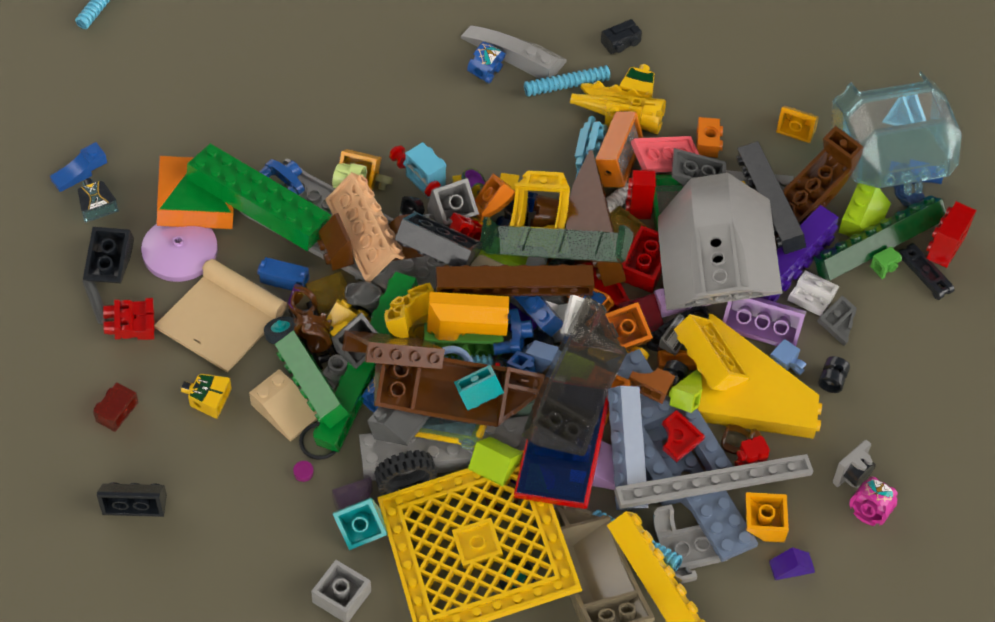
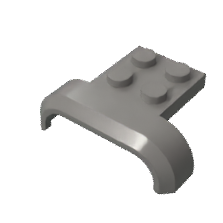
[653,504,728,584]

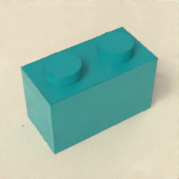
[454,365,504,410]

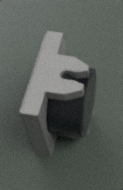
[833,440,876,488]

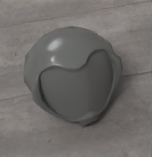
[344,281,384,315]

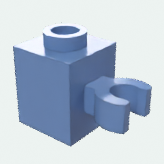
[770,339,806,375]

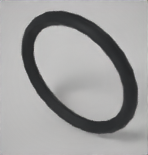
[299,422,336,460]

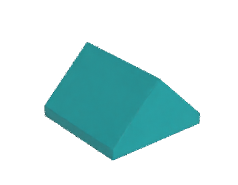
[333,498,387,550]

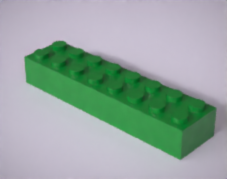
[186,143,331,251]

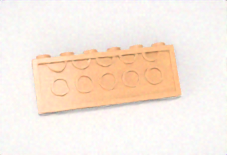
[325,172,405,282]

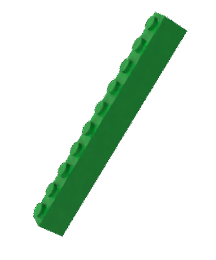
[313,271,419,453]

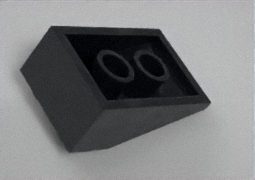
[83,227,134,284]

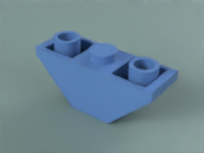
[522,340,562,373]

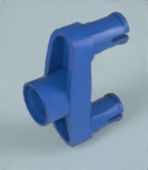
[259,159,305,195]
[493,308,534,356]

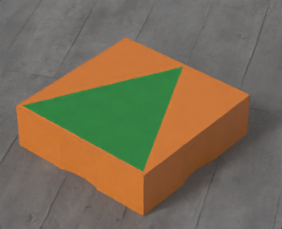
[157,156,234,229]

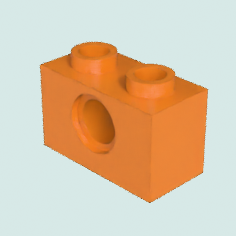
[696,117,723,158]

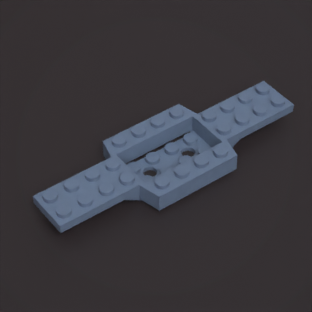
[604,349,758,562]

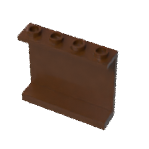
[342,330,445,369]

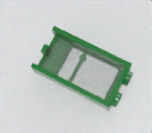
[652,175,684,232]

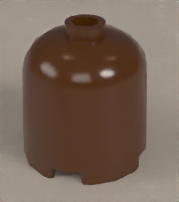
[530,195,567,231]

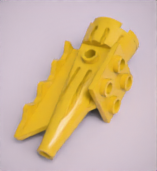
[570,81,666,134]

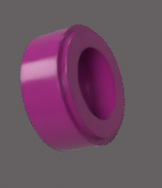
[293,461,314,482]

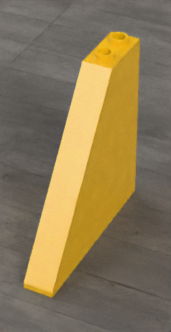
[697,314,822,439]

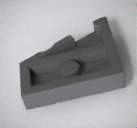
[817,295,857,346]

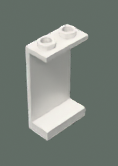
[536,295,591,343]

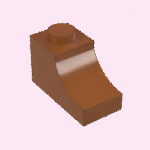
[629,368,675,404]

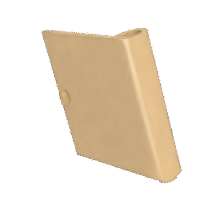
[154,259,287,373]

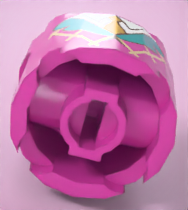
[849,476,898,526]

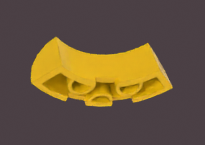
[384,282,434,338]

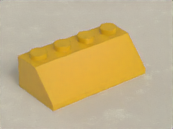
[674,314,750,391]

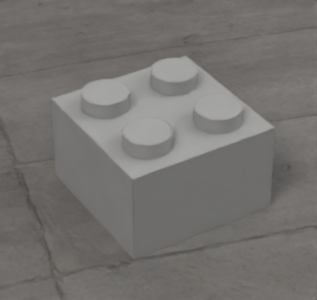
[311,560,371,622]

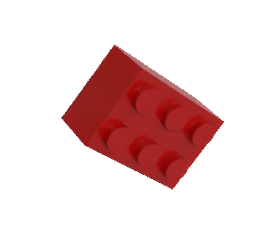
[926,201,977,268]
[622,225,662,293]

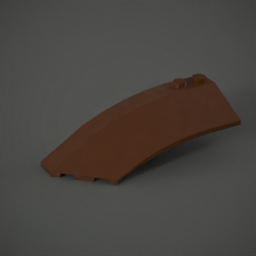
[374,357,545,427]

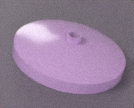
[141,224,218,282]

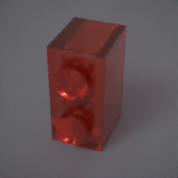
[93,382,139,432]

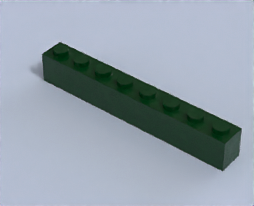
[814,196,946,281]

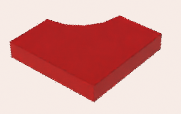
[662,410,705,463]

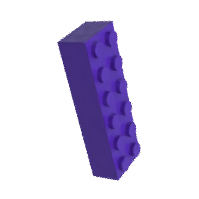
[759,205,839,302]

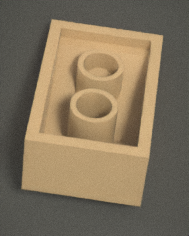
[249,369,317,442]

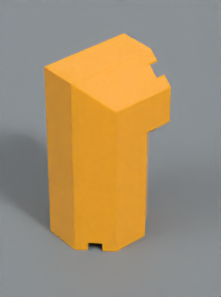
[427,292,509,341]

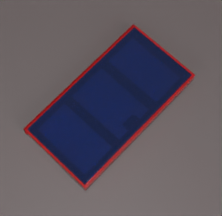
[514,379,609,509]

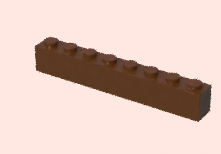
[435,264,594,296]

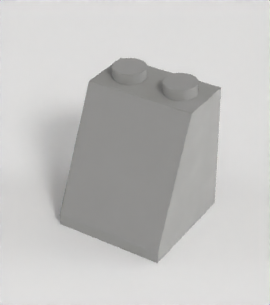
[427,178,479,225]

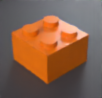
[598,302,653,356]

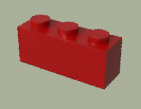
[625,170,656,219]

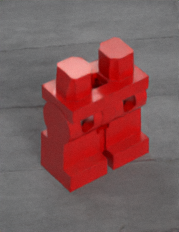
[103,298,154,340]

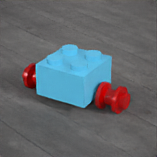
[389,142,446,198]

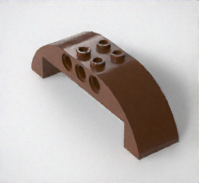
[775,126,864,250]

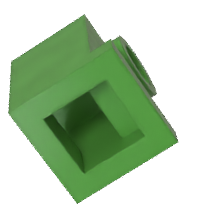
[870,246,902,279]

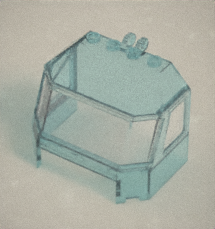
[831,71,962,196]

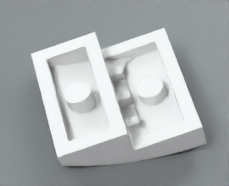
[787,270,839,316]

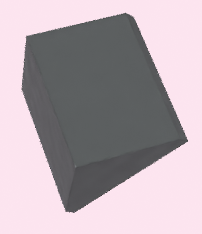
[331,313,377,369]

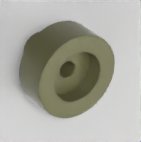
[375,173,394,191]

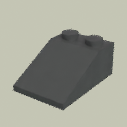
[671,148,726,186]

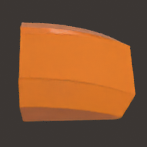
[474,173,515,221]

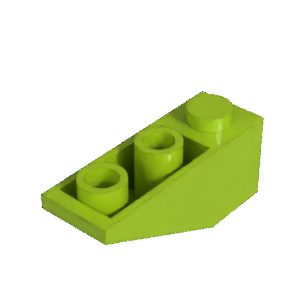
[669,369,702,413]

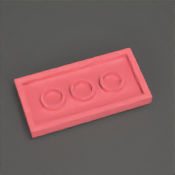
[630,136,699,173]

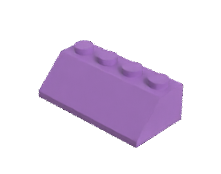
[723,297,806,346]

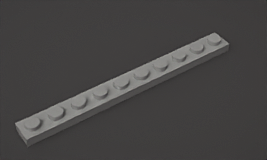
[614,454,814,509]

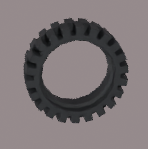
[374,450,437,495]

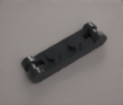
[897,243,955,300]

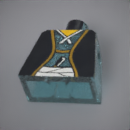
[78,178,119,223]

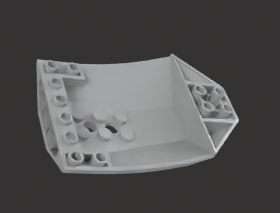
[658,173,783,311]

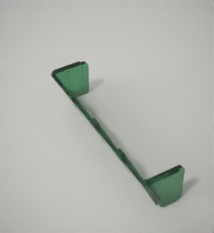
[480,217,633,263]

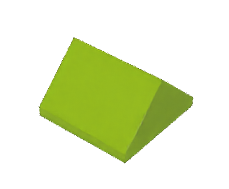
[468,436,523,486]

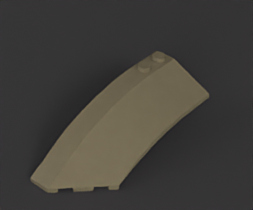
[553,504,655,622]

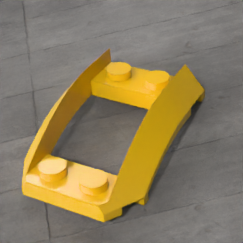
[505,171,570,252]

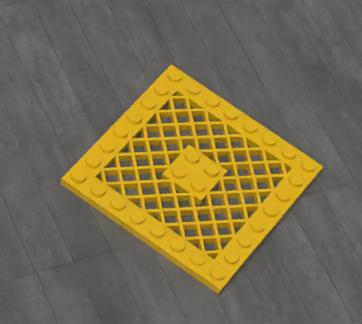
[377,450,582,622]

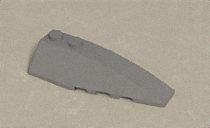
[461,26,567,79]

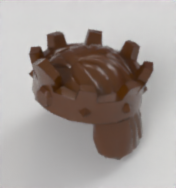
[293,311,332,354]

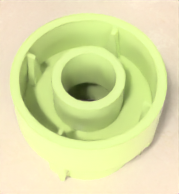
[332,163,367,188]

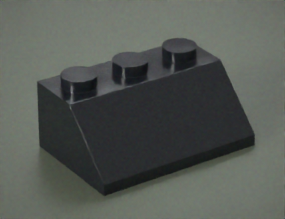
[97,482,167,517]

